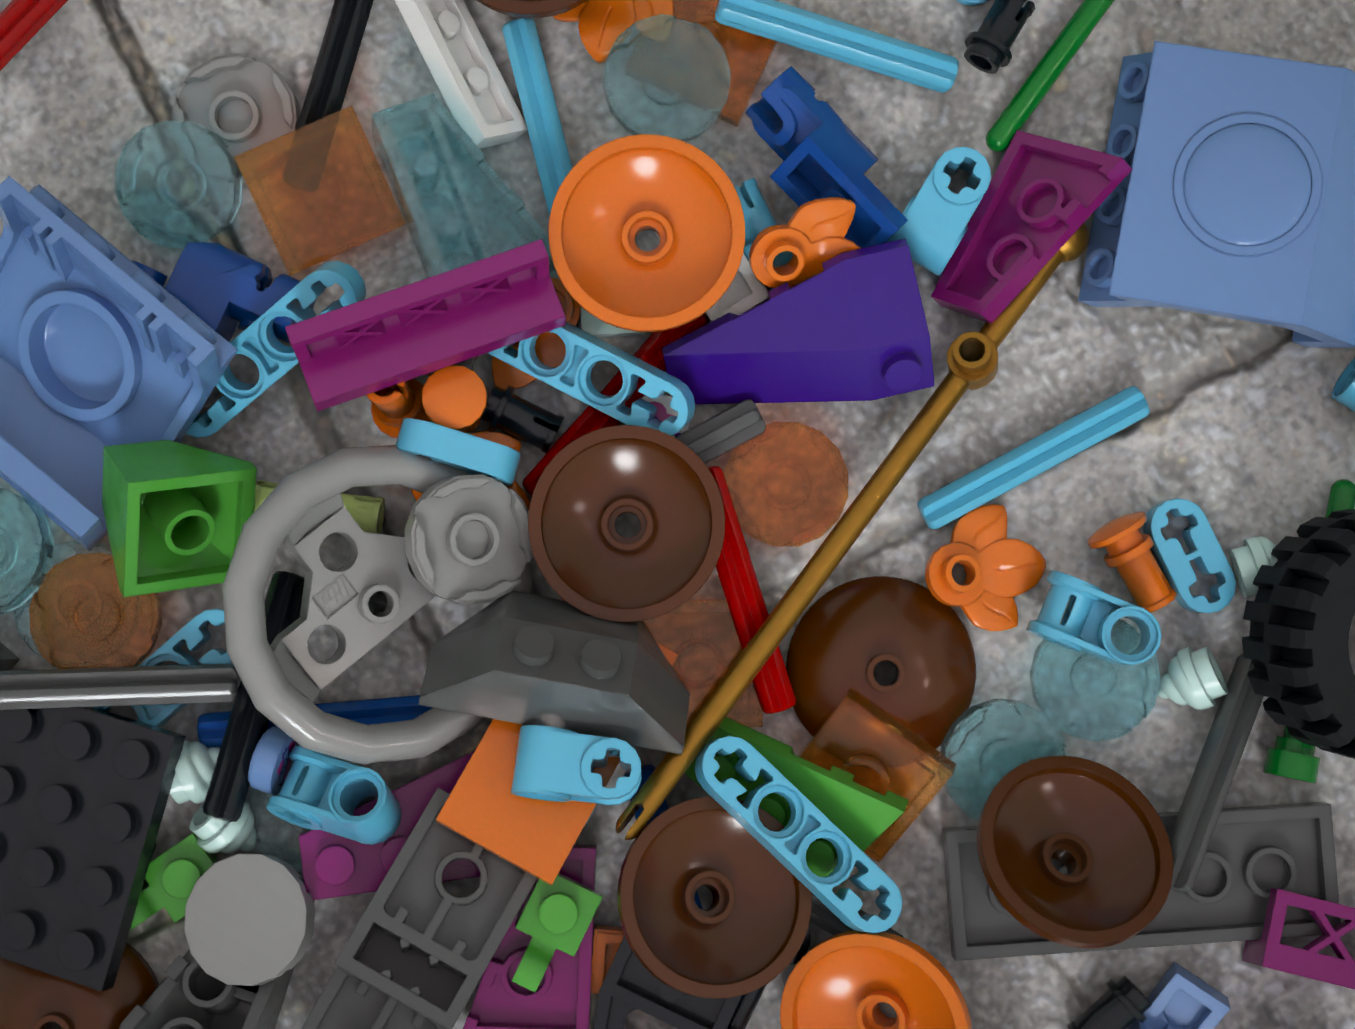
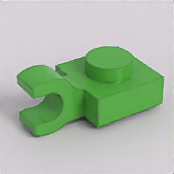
[130,833,218,930]
[512,873,603,992]

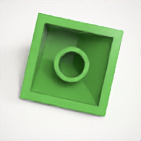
[102,440,257,597]

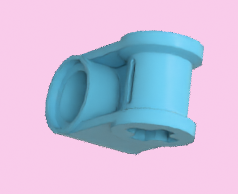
[886,147,991,276]
[1026,570,1162,665]
[511,725,642,806]
[266,746,402,845]

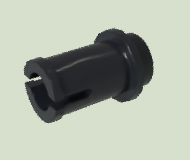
[964,0,1035,74]
[479,385,564,453]
[1067,976,1152,1029]

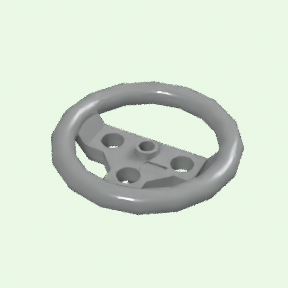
[222,445,532,765]

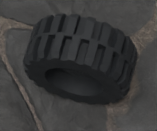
[1242,509,1355,759]

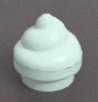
[1230,536,1278,599]
[1157,646,1228,711]
[170,740,220,804]
[189,799,257,854]

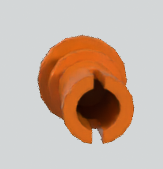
[422,365,487,433]
[366,379,431,438]
[1087,511,1177,613]

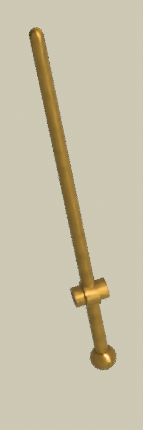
[616,223,1089,840]

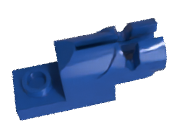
[745,66,908,248]
[132,242,316,344]

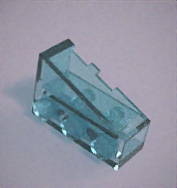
[372,93,556,278]

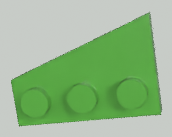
[685,717,909,877]

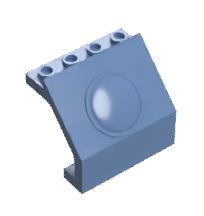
[1078,41,1355,348]
[0,176,238,552]

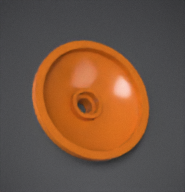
[548,134,745,332]
[780,930,972,1029]

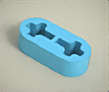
[396,418,521,487]
[1143,498,1236,613]

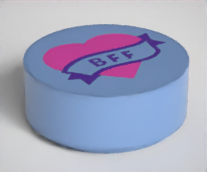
[248,726,299,795]

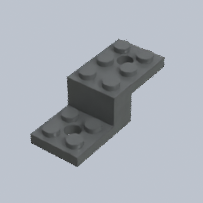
[301,787,537,1029]

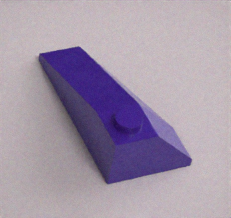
[662,239,935,404]

